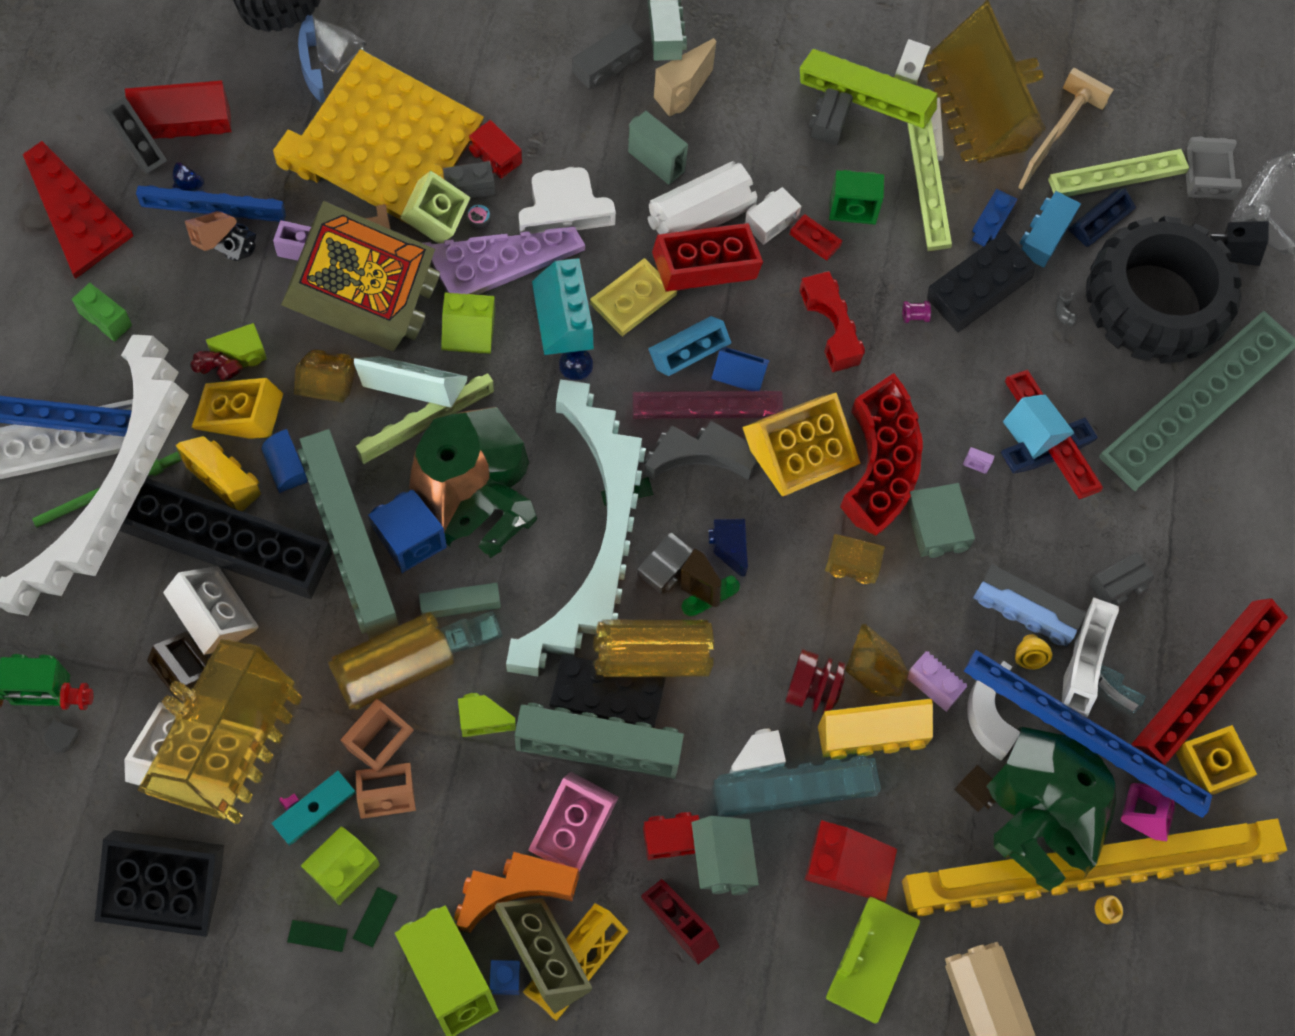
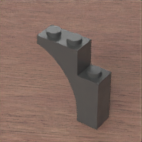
[644,421,759,480]

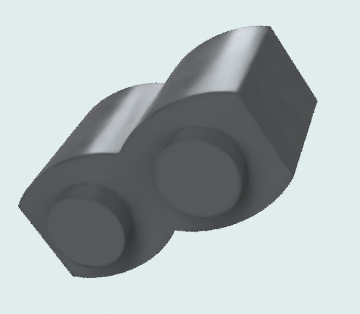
[637,533,693,594]

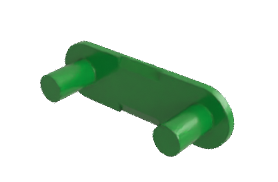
[681,575,740,617]

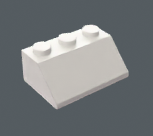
[163,566,259,655]

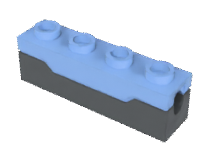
[973,564,1086,647]

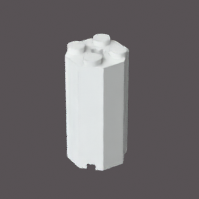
[648,161,757,234]

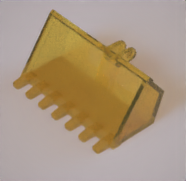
[138,639,302,824]

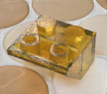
[294,349,356,402]
[845,624,909,697]

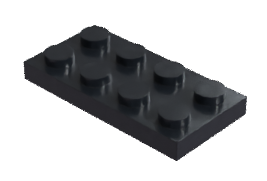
[550,654,666,728]

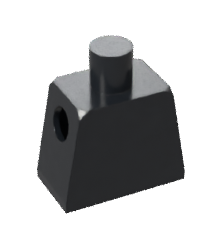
[1210,221,1269,266]

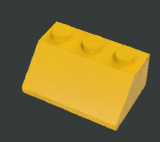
[176,436,261,512]

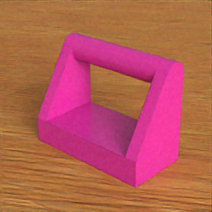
[1121,783,1175,841]

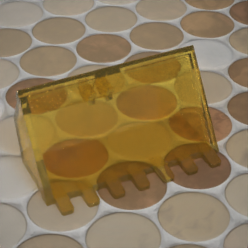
[925,0,1046,163]

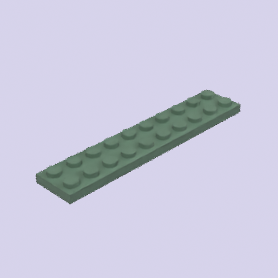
[1099,311,1295,492]

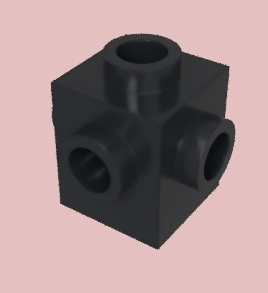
[214,223,257,261]

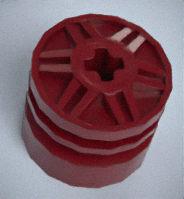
[785,649,846,715]

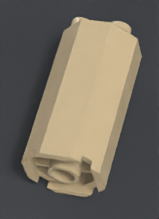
[945,942,1036,1036]

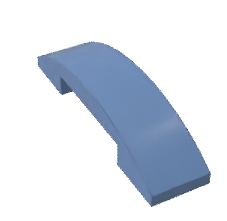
[298,15,325,103]

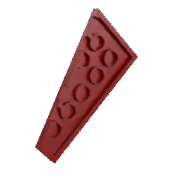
[23,141,134,279]

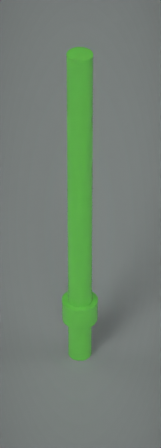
[32,452,182,528]

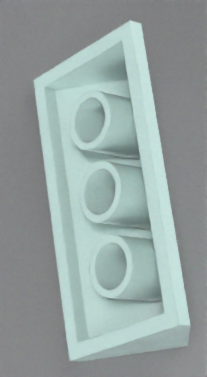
[354,356,467,408]

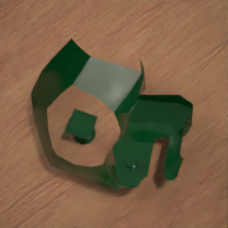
[986,727,1116,891]

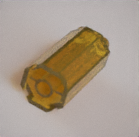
[327,612,454,710]
[593,619,714,677]

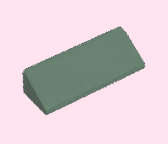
[419,583,501,619]

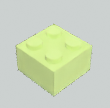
[400,171,471,244]

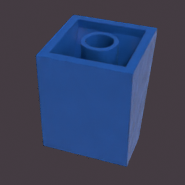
[368,490,447,573]

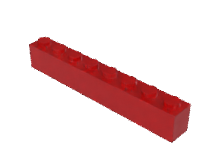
[1131,598,1288,766]

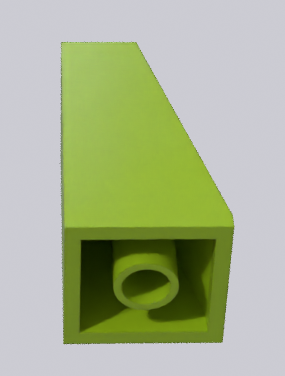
[395,905,499,1036]

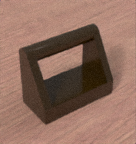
[681,548,721,607]
[147,631,218,701]

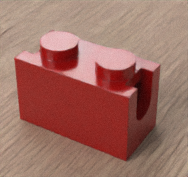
[469,120,522,179]
[643,812,699,860]

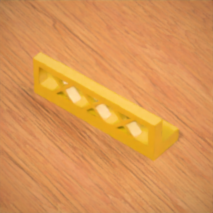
[523,903,629,1021]

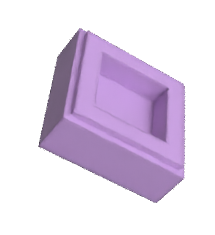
[963,447,994,474]

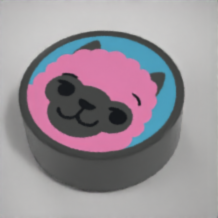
[467,204,491,229]

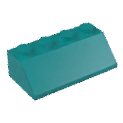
[532,258,594,355]

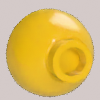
[1015,634,1053,669]

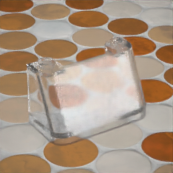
[1230,149,1295,254]

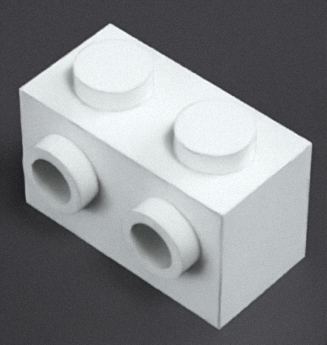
[745,187,802,245]

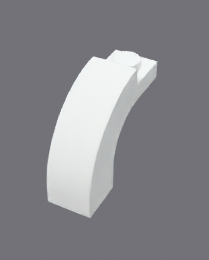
[967,661,1020,760]

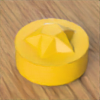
[1095,895,1123,924]

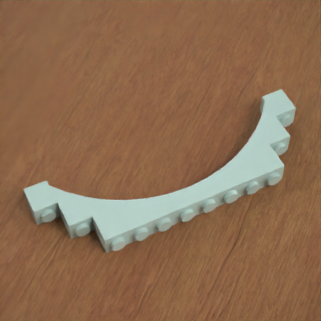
[506,379,646,676]

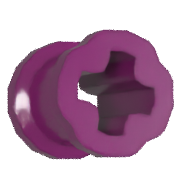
[902,300,931,323]

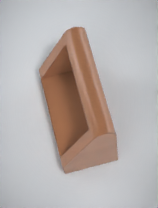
[184,211,236,251]
[341,699,414,772]
[356,763,416,819]

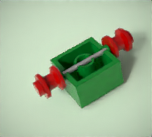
[0,654,94,710]

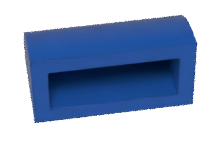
[711,347,770,393]
[261,429,308,493]

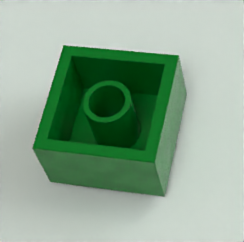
[829,170,884,225]

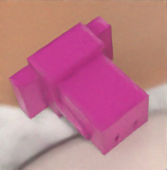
[279,793,299,811]

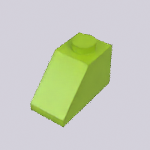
[206,323,267,368]
[458,693,516,737]

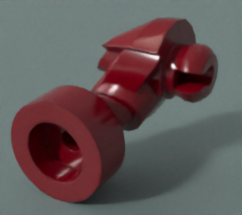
[190,351,244,382]

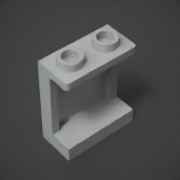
[1184,136,1242,200]

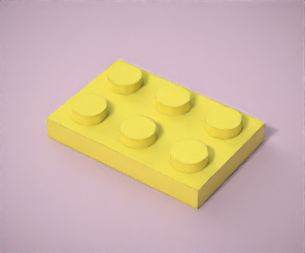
[590,258,677,337]

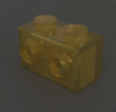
[824,534,885,584]

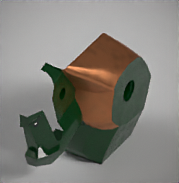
[409,407,538,558]

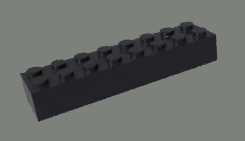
[119,478,332,599]

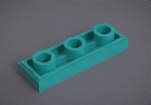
[271,771,356,846]

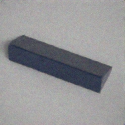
[1068,188,1136,247]

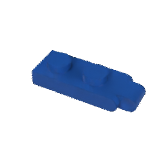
[972,189,1017,246]

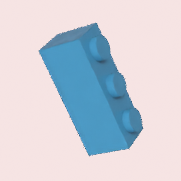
[1019,191,1081,268]
[648,316,731,376]

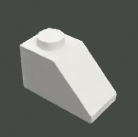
[729,729,786,778]

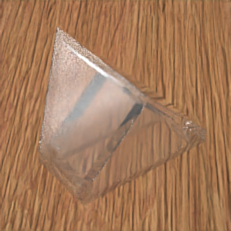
[314,18,367,74]

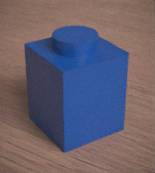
[490,960,521,995]

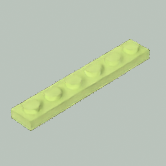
[907,119,952,251]
[1048,149,1189,197]
[356,373,494,464]

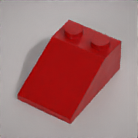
[804,820,897,903]

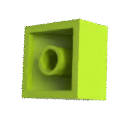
[441,293,495,354]
[300,826,380,905]

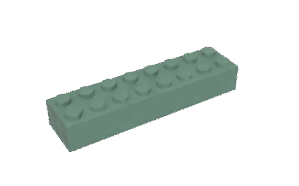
[298,429,400,641]

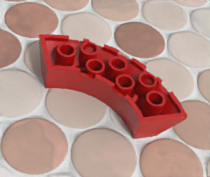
[840,373,923,536]

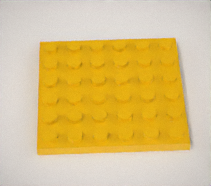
[289,49,484,224]

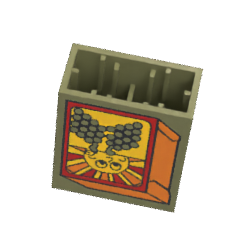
[281,201,440,351]

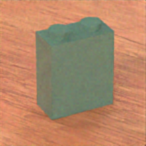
[628,111,688,185]
[906,483,975,558]
[691,816,759,895]

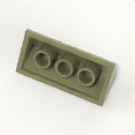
[495,898,592,1014]

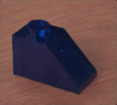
[708,519,748,577]

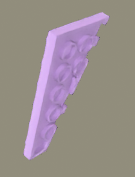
[423,226,585,295]

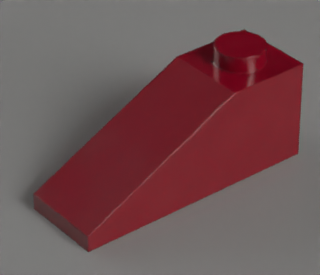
[641,879,720,965]

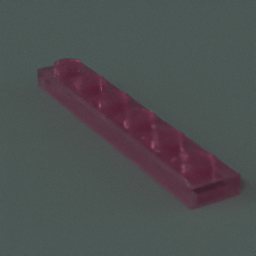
[632,391,783,419]

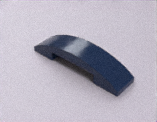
[1000,417,1098,473]

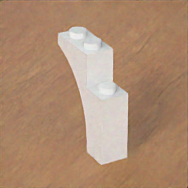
[1062,597,1119,717]

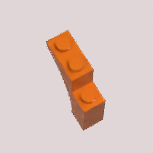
[454,852,580,933]

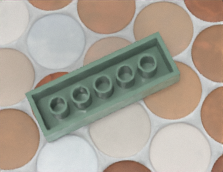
[515,703,684,779]

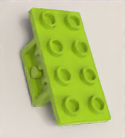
[826,897,920,1024]

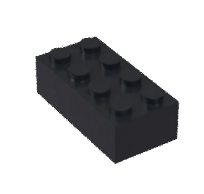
[927,231,1037,333]

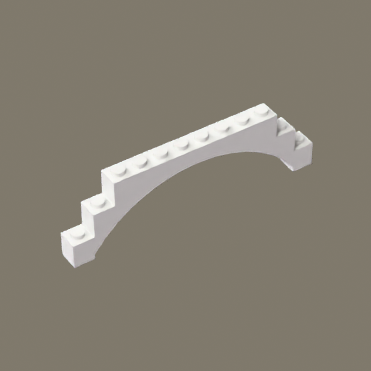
[0,335,189,616]

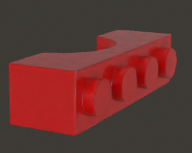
[799,271,865,372]

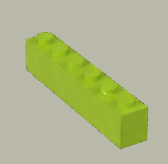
[800,49,937,128]

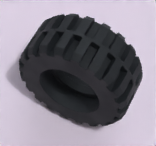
[233,0,321,32]

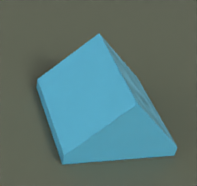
[1003,395,1074,459]

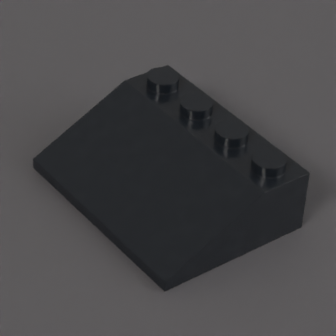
[94,830,224,937]

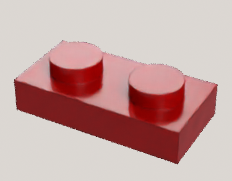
[789,214,843,261]

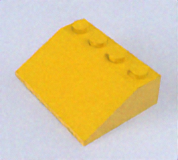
[742,393,861,496]

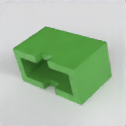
[72,283,132,342]

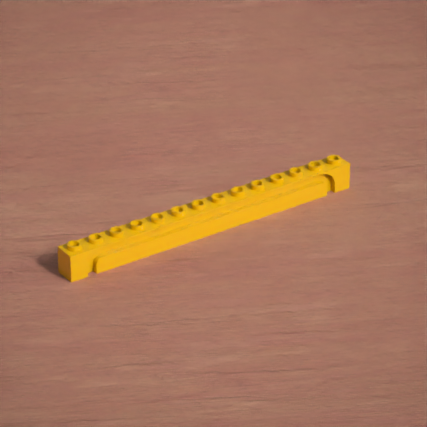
[902,818,1288,916]

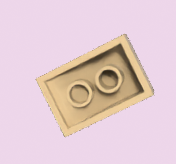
[654,38,716,117]

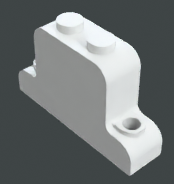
[519,167,616,235]

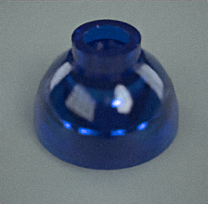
[172,162,205,191]
[559,350,593,380]

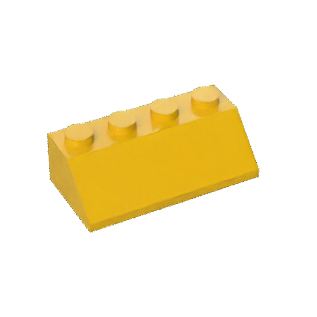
[818,699,933,760]

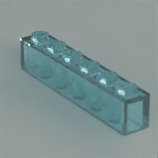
[712,755,881,817]

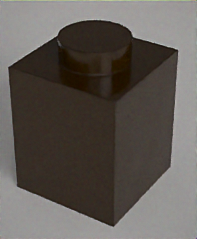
[954,764,996,812]

